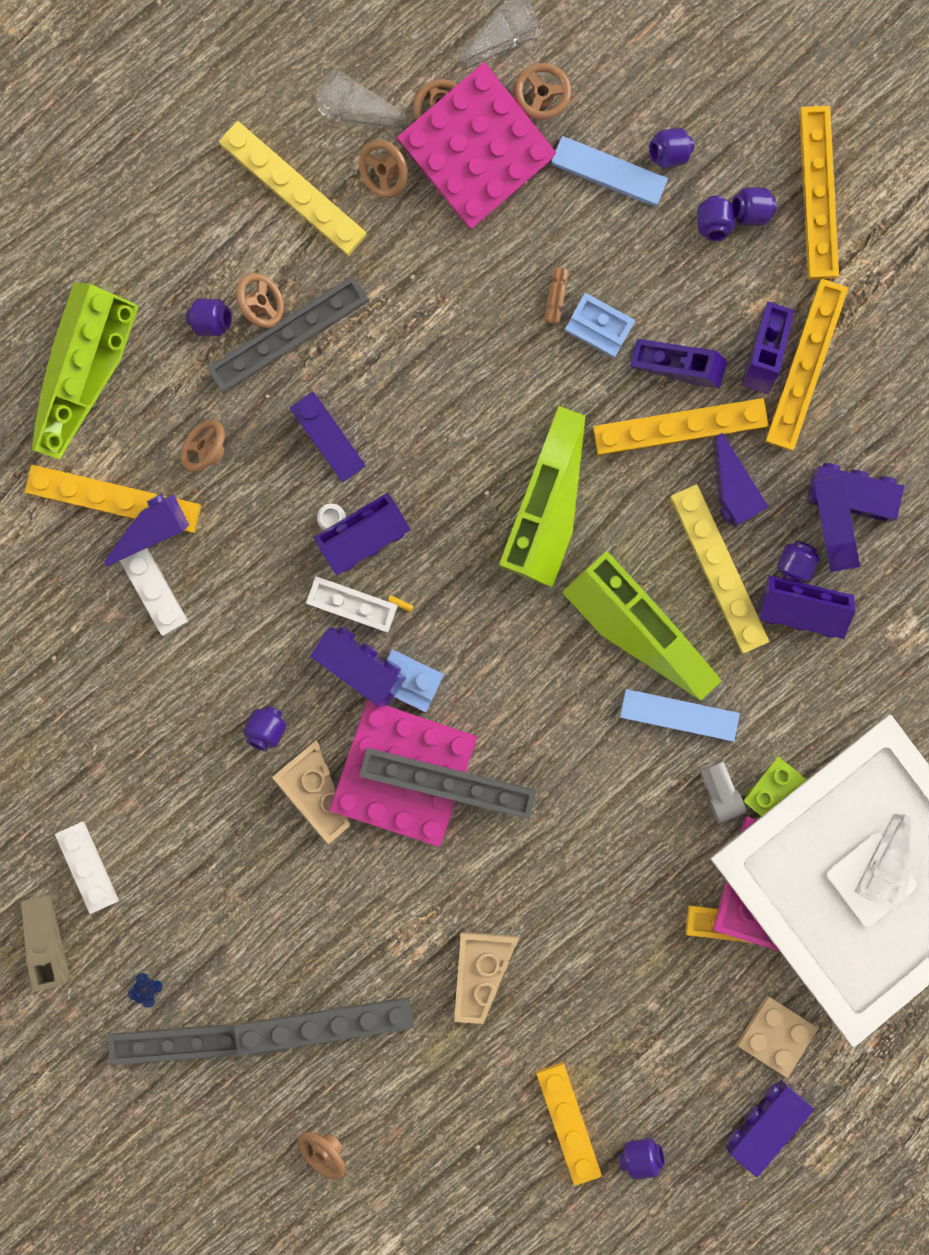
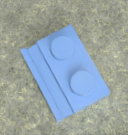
[564,293,635,359]
[387,649,444,712]

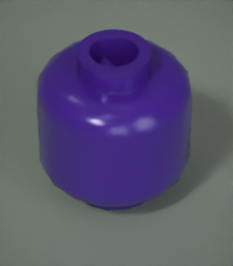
[649,127,694,169]
[732,187,777,226]
[697,196,735,242]
[186,298,232,336]
[777,540,820,582]
[243,706,287,752]
[619,1138,665,1180]

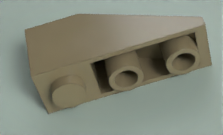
[21,894,71,992]

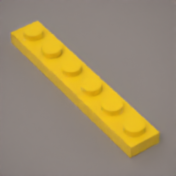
[799,106,839,280]
[764,278,848,452]
[593,398,769,456]
[25,464,201,533]

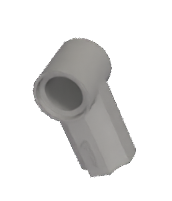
[699,761,747,824]

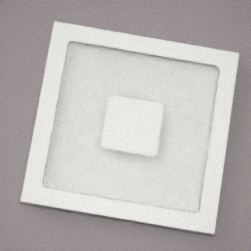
[710,714,929,1048]

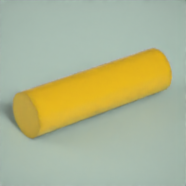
[388,595,414,612]

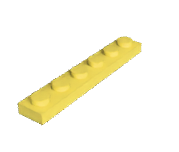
[219,120,367,257]
[670,484,770,654]

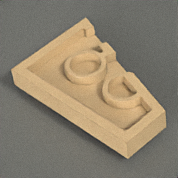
[271,740,351,845]
[454,932,519,1024]

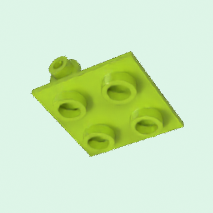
[743,756,807,817]

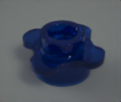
[128,973,163,1008]

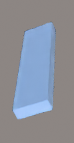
[551,136,668,208]
[620,689,740,742]

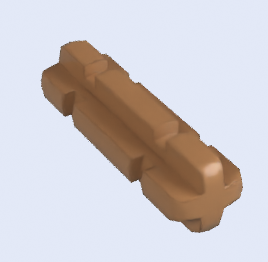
[544,267,568,325]

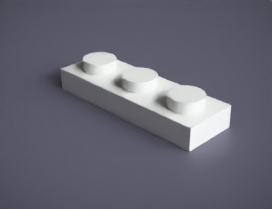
[120,548,189,636]
[306,576,398,633]
[55,821,119,914]

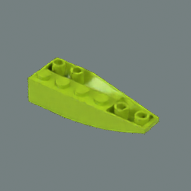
[32,282,139,460]
[498,406,586,588]
[561,551,722,701]

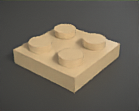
[736,995,819,1078]

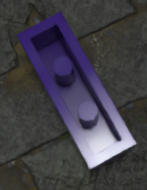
[806,463,904,523]
[313,492,411,575]
[759,575,855,639]
[310,626,406,707]
[726,1080,814,1178]

